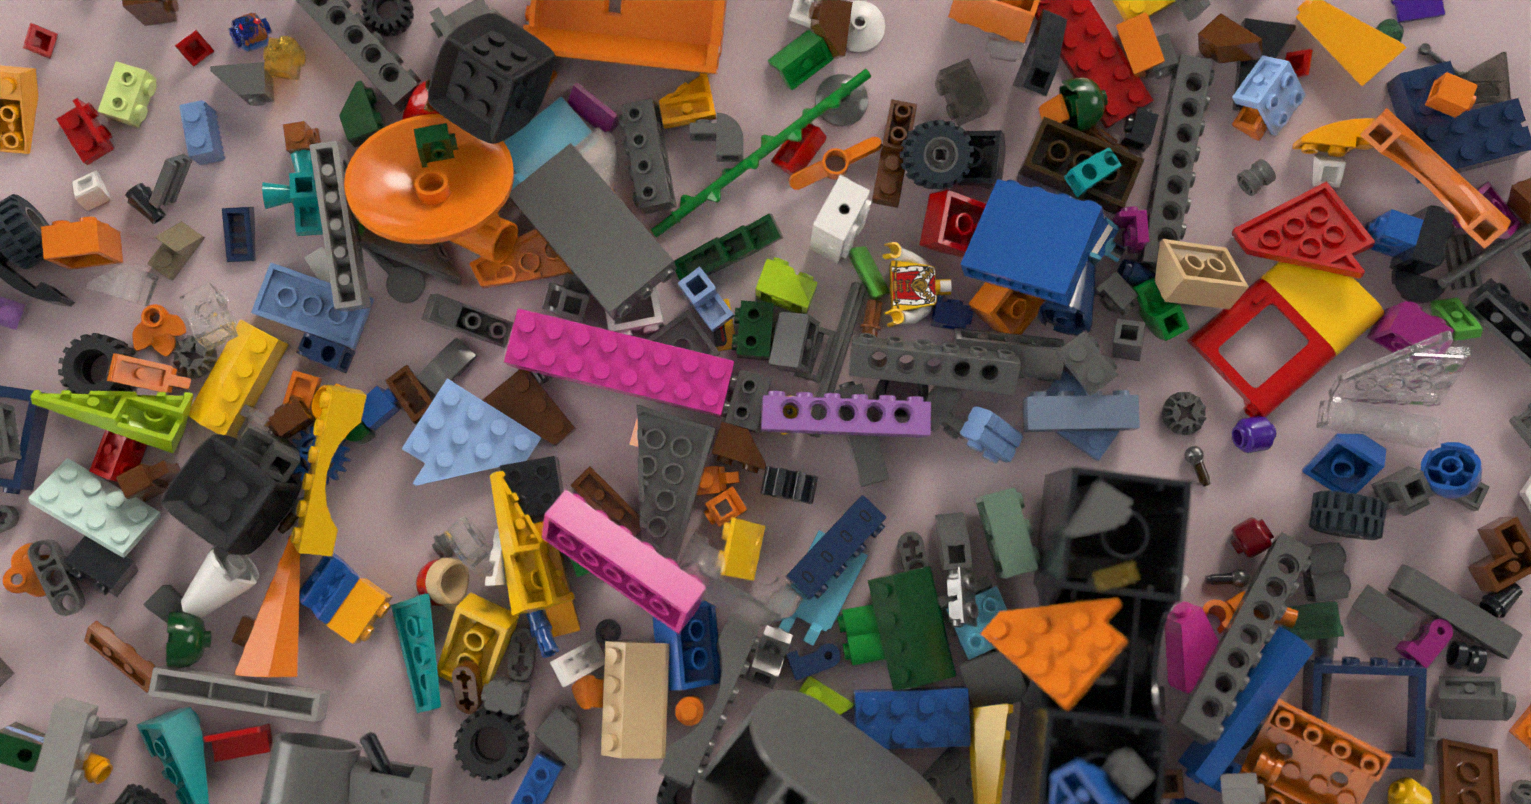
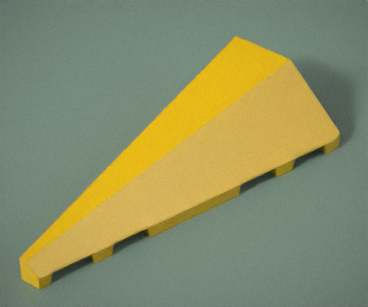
[490,471,575,616]
[969,704,1014,804]

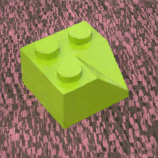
[755,257,818,314]

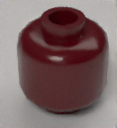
[1230,517,1274,558]

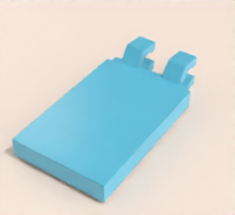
[504,96,596,189]
[778,530,868,646]

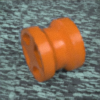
[1251,749,1285,786]

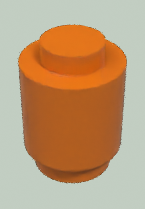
[675,695,705,726]

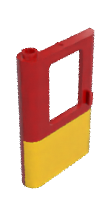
[1187,261,1384,417]

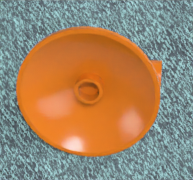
[344,114,518,264]

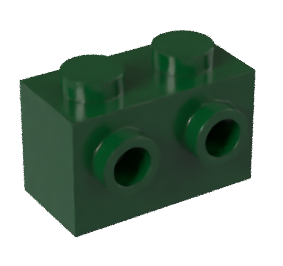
[732,300,774,361]

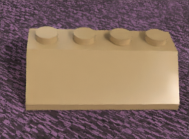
[601,640,669,759]

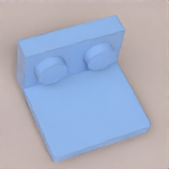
[1232,55,1305,136]

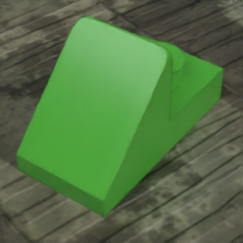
[1430,297,1483,341]

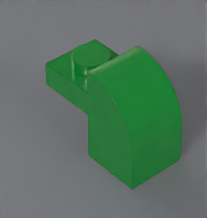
[1133,277,1190,341]

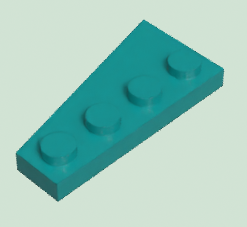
[391,593,441,713]

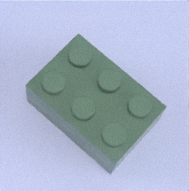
[975,487,1040,578]

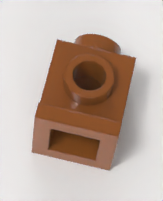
[283,121,321,154]

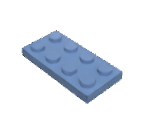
[251,262,375,349]

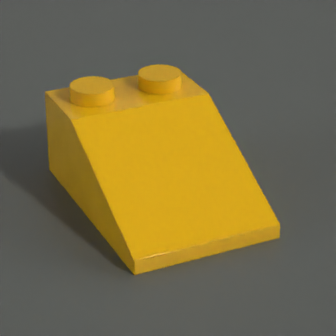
[437,592,520,688]

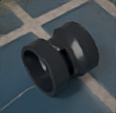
[1446,640,1487,674]

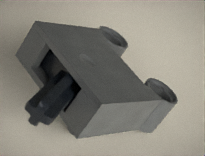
[348,732,433,804]

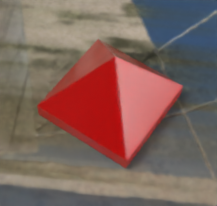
[23,23,58,59]
[175,30,215,67]
[1285,49,1313,77]

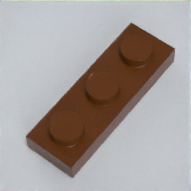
[570,466,641,538]

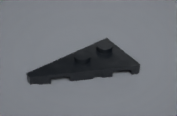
[1232,18,1296,111]

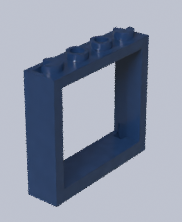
[0,385,49,495]
[1302,655,1427,770]

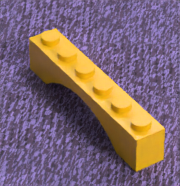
[291,385,367,556]

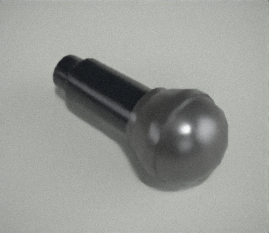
[1205,569,1250,588]

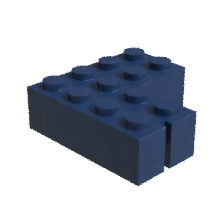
[1386,60,1531,184]

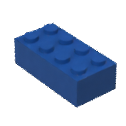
[853,686,971,749]

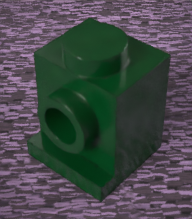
[414,123,458,168]

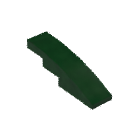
[674,213,784,281]

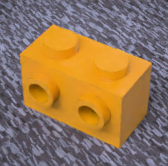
[326,578,393,644]

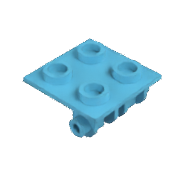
[946,586,1008,660]

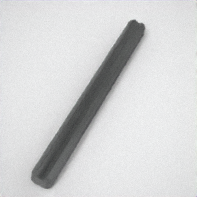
[807,282,867,438]

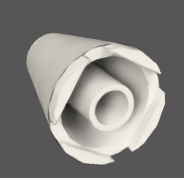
[181,546,259,618]

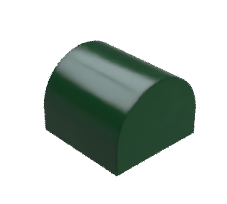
[345,420,376,444]

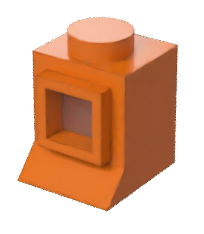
[703,486,748,527]

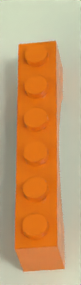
[1360,108,1511,249]

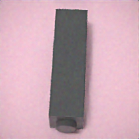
[835,381,889,487]

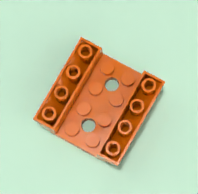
[1238,699,1392,804]

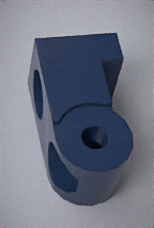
[296,333,356,374]
[786,642,841,681]

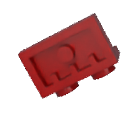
[56,98,115,165]
[89,430,147,482]

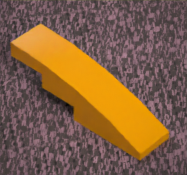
[533,521,581,637]

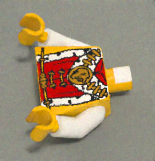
[882,242,952,327]

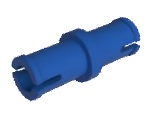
[525,610,559,658]

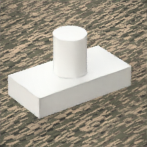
[550,638,605,687]

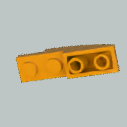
[1292,118,1375,157]

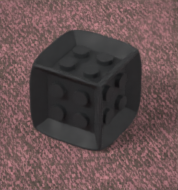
[428,13,555,144]
[161,434,301,555]

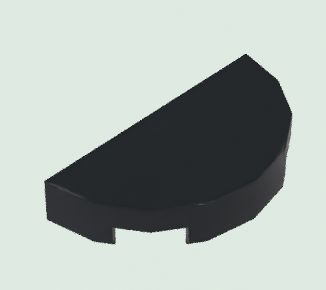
[1391,269,1446,304]

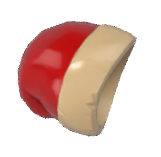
[416,558,469,611]

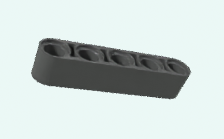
[1388,564,1523,660]

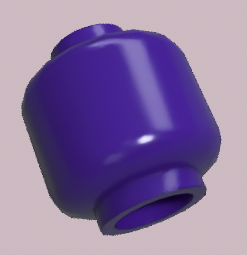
[1232,416,1276,453]

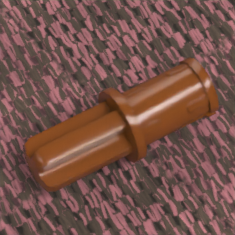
[860,299,883,354]

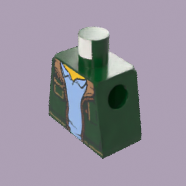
[0,722,45,772]

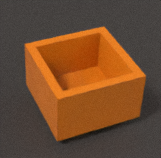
[41,217,123,270]

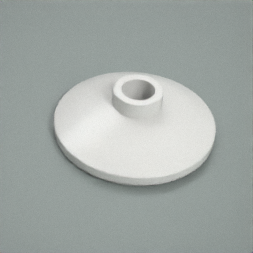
[846,1,885,53]

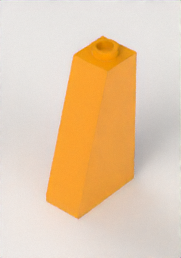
[1296,0,1407,86]

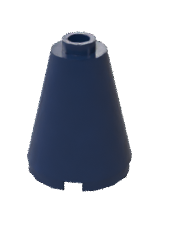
[1038,259,1096,336]

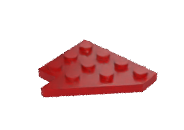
[1231,181,1375,279]

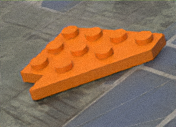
[980,598,1128,711]

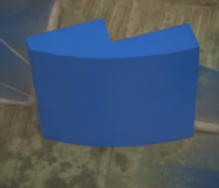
[299,552,360,624]

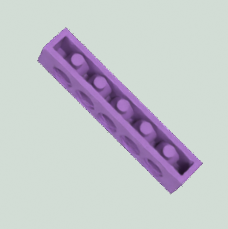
[761,391,931,438]

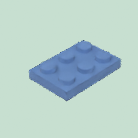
[1045,370,1119,461]

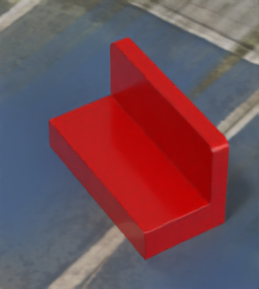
[203,723,273,762]

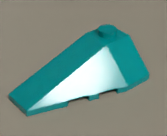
[136,707,209,804]

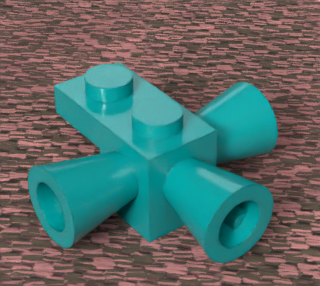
[262,150,323,236]

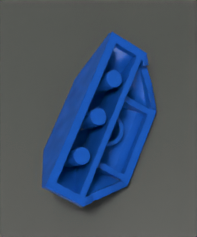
[1050,760,1129,804]

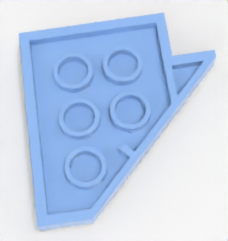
[401,379,541,486]

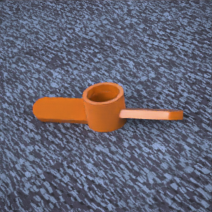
[788,137,882,190]

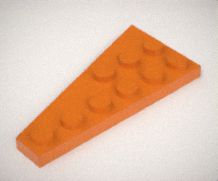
[469,188,615,289]

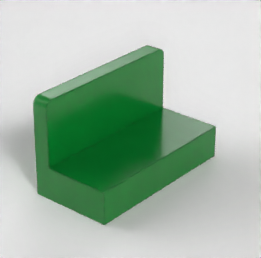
[768,30,834,91]

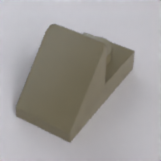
[147,221,205,281]

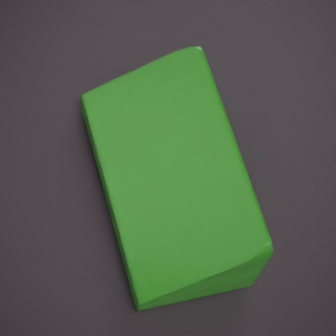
[848,246,890,300]

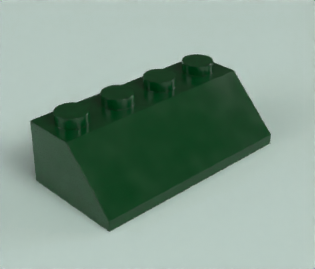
[867,566,956,691]

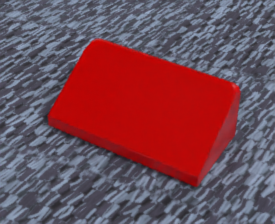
[771,123,827,176]

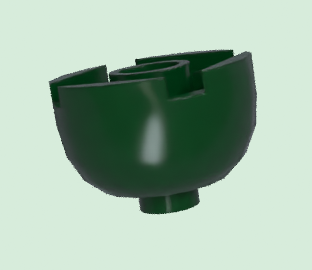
[1059,77,1108,132]
[166,611,211,668]

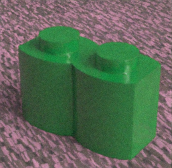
[837,604,885,665]

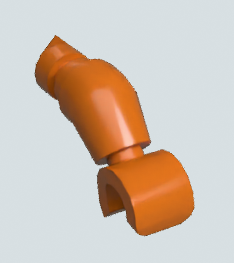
[1202,591,1298,635]

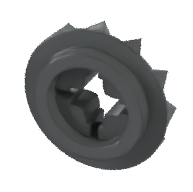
[172,335,217,378]
[1162,392,1207,435]

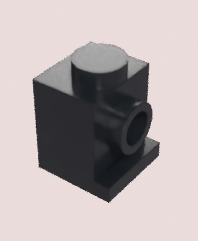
[1119,107,1159,152]

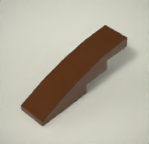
[385,365,434,425]

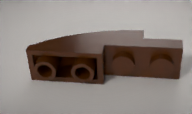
[872,99,917,208]

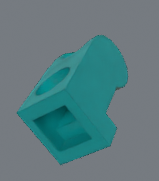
[1064,147,1122,198]

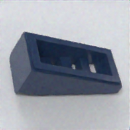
[221,207,256,262]

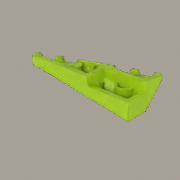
[30,390,193,454]

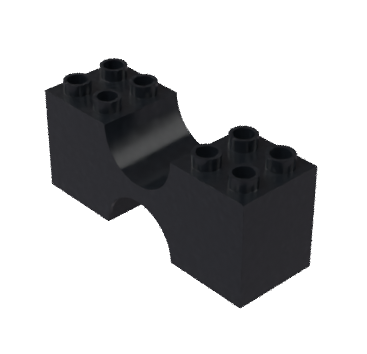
[1010,466,1192,804]

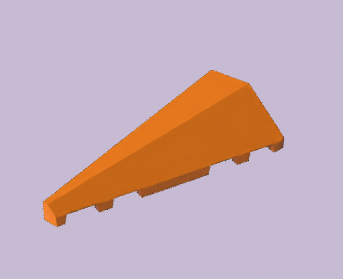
[234,535,300,677]

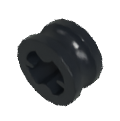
[595,619,621,644]

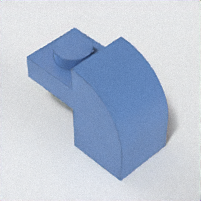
[678,267,734,332]

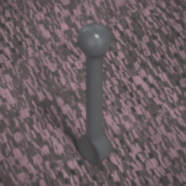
[1418,43,1467,80]

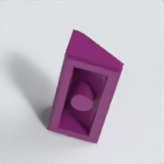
[568,83,620,137]

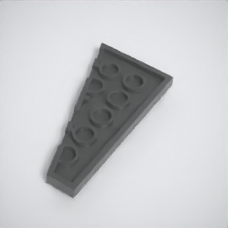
[636,404,717,563]

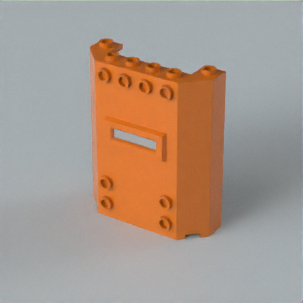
[523,0,727,75]

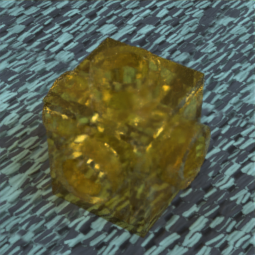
[263,36,306,80]

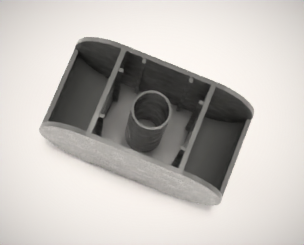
[692,690,943,804]

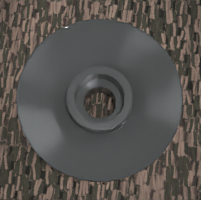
[815,74,868,126]

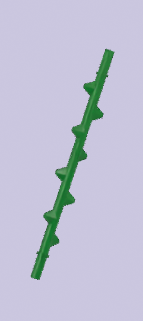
[650,68,872,238]

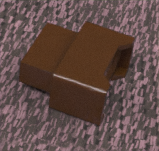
[116,460,181,502]

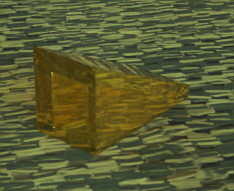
[1093,560,1140,591]

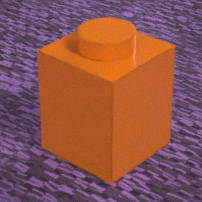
[1425,72,1478,118]

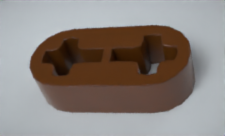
[452,660,484,714]

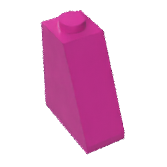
[1164,601,1219,694]

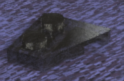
[1458,52,1511,105]

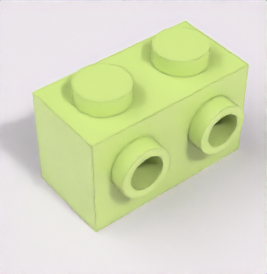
[98,61,157,128]

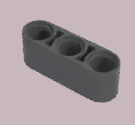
[28,539,85,616]

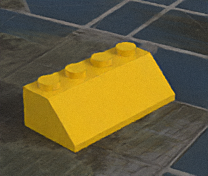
[189,319,289,439]

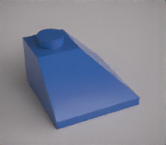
[1302,433,1387,494]

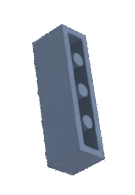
[1022,390,1140,432]

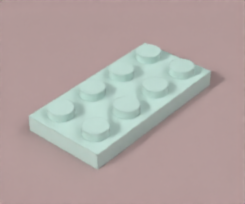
[28,458,161,558]

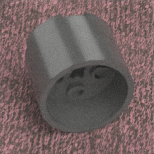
[260,733,362,804]

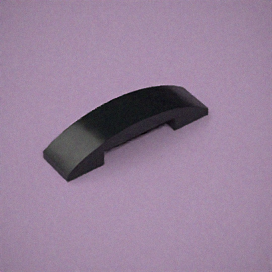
[0,251,75,307]

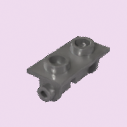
[947,567,979,628]

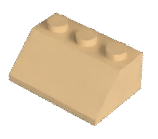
[1155,239,1248,309]

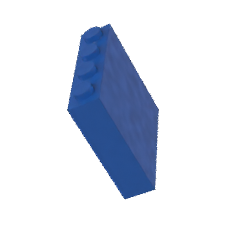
[960,179,1104,306]

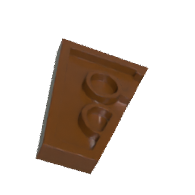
[483,369,577,446]

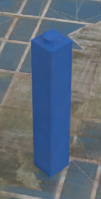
[1177,626,1314,788]

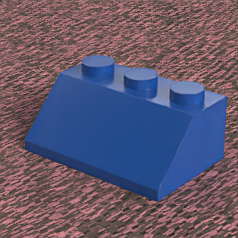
[652,600,721,691]

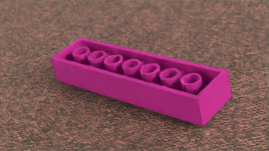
[504,308,734,418]

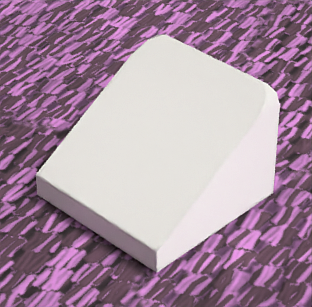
[1312,155,1346,188]
[72,171,110,211]

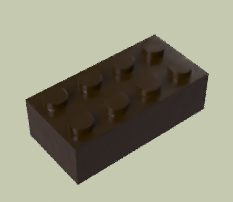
[1018,116,1145,215]

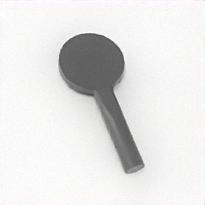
[360,235,425,303]

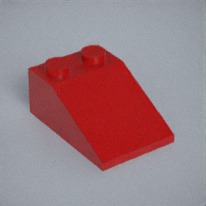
[919,190,986,258]

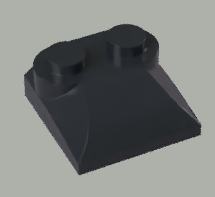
[953,130,1006,189]

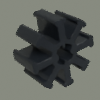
[760,466,818,504]

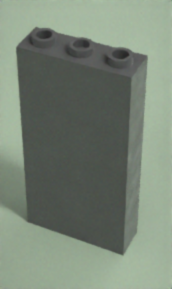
[509,143,677,320]

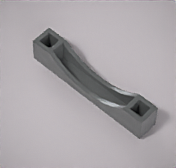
[658,614,761,788]

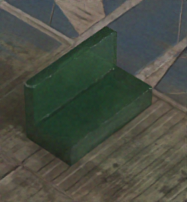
[1282,601,1345,641]

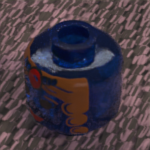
[228,12,272,52]

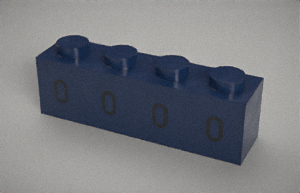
[785,494,887,600]

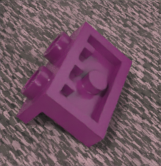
[1111,206,1149,254]

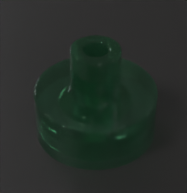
[1375,19,1404,42]

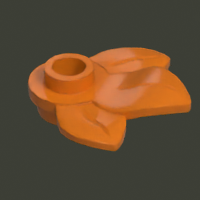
[132,304,186,357]
[3,543,56,597]

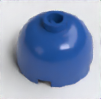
[1420,442,1482,499]

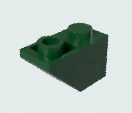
[339,80,386,148]

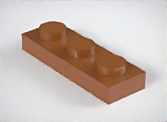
[84,620,156,693]

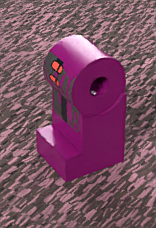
[1394,618,1453,668]

